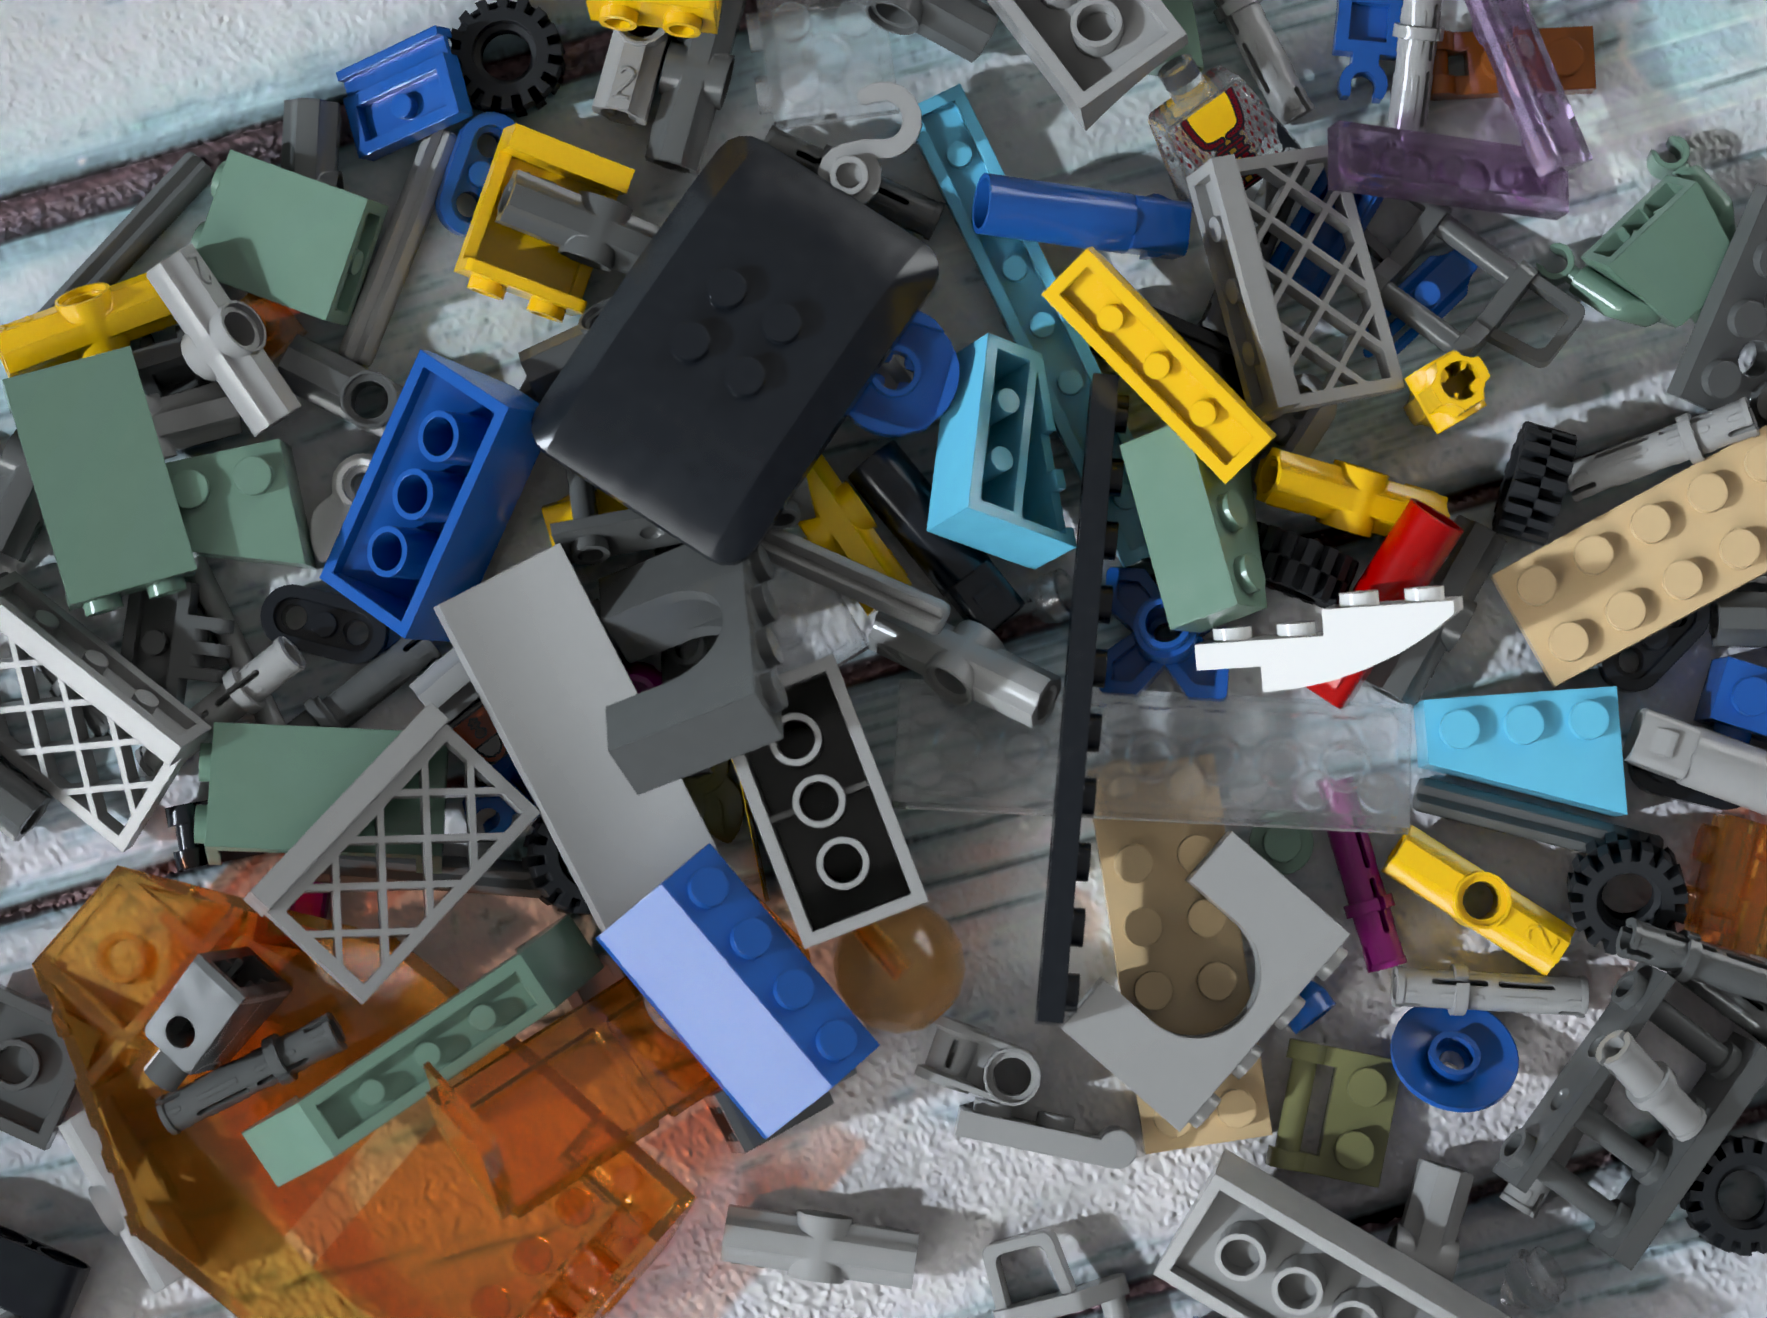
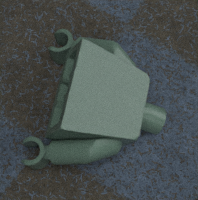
[1536,136,1736,328]

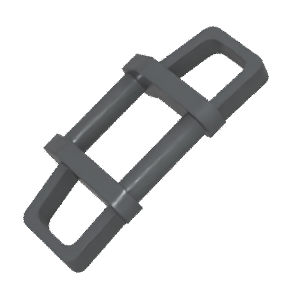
[1357,165,1585,368]

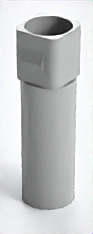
[1622,708,1767,816]

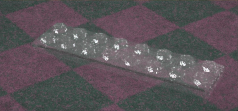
[892,679,1412,835]

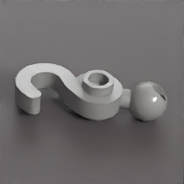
[818,81,922,204]

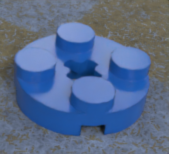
[848,311,960,437]

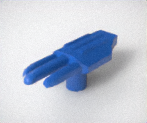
[1363,249,1478,358]

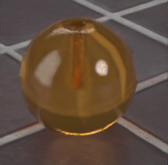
[833,905,966,1034]

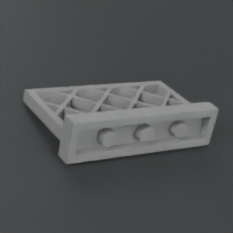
[1186,143,1406,422]
[0,571,212,852]
[243,702,541,1004]

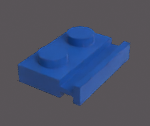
[336,25,473,161]

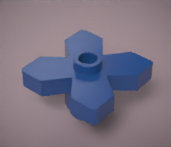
[1099,567,1229,703]

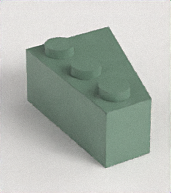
[1119,426,1267,633]
[166,439,317,570]

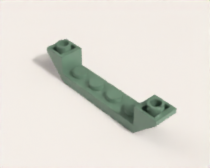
[242,913,604,1187]

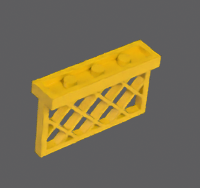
[1041,246,1277,484]

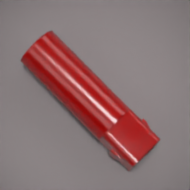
[1306,498,1464,709]

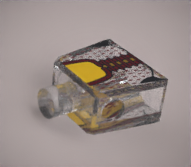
[1148,54,1301,215]

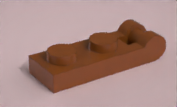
[1430,26,1596,101]

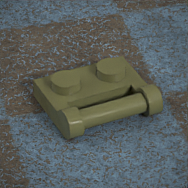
[1265,1038,1400,1188]

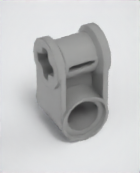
[914,1013,1042,1106]

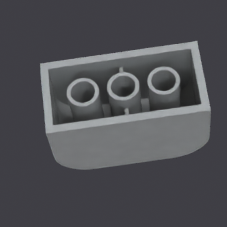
[732,654,929,949]

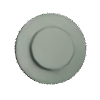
[1249,811,1314,875]

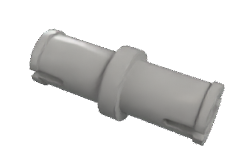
[1595,1030,1707,1142]

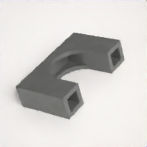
[599,544,788,795]

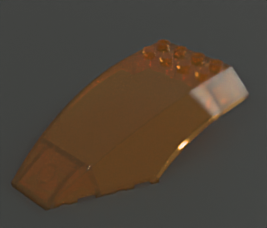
[32,865,698,1318]

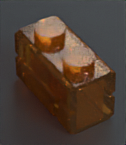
[1684,814,1767,959]

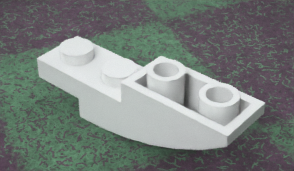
[1195,585,1463,692]

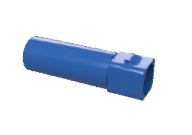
[972,173,1192,260]

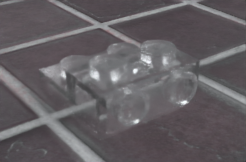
[746,0,900,130]

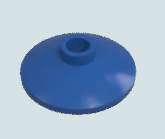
[1390,1007,1519,1112]

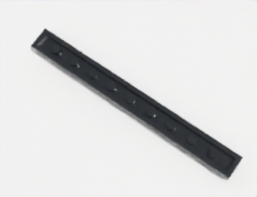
[1035,373,1129,1026]

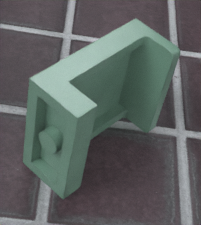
[191,149,389,326]

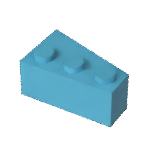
[927,333,1077,570]
[1414,686,1628,817]

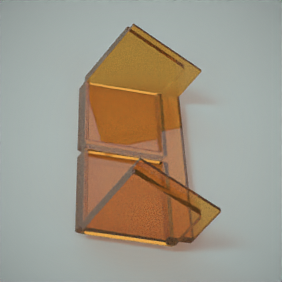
[423,888,812,1220]

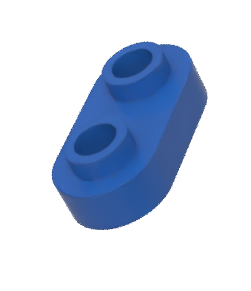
[435,112,515,237]

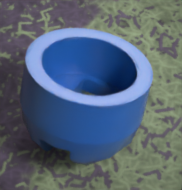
[1288,981,1336,1035]

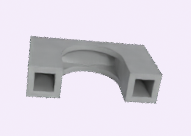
[1059,831,1351,1132]

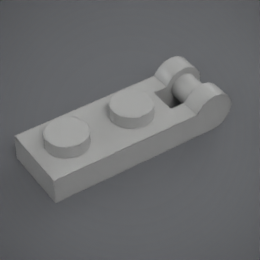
[954,1097,1137,1169]

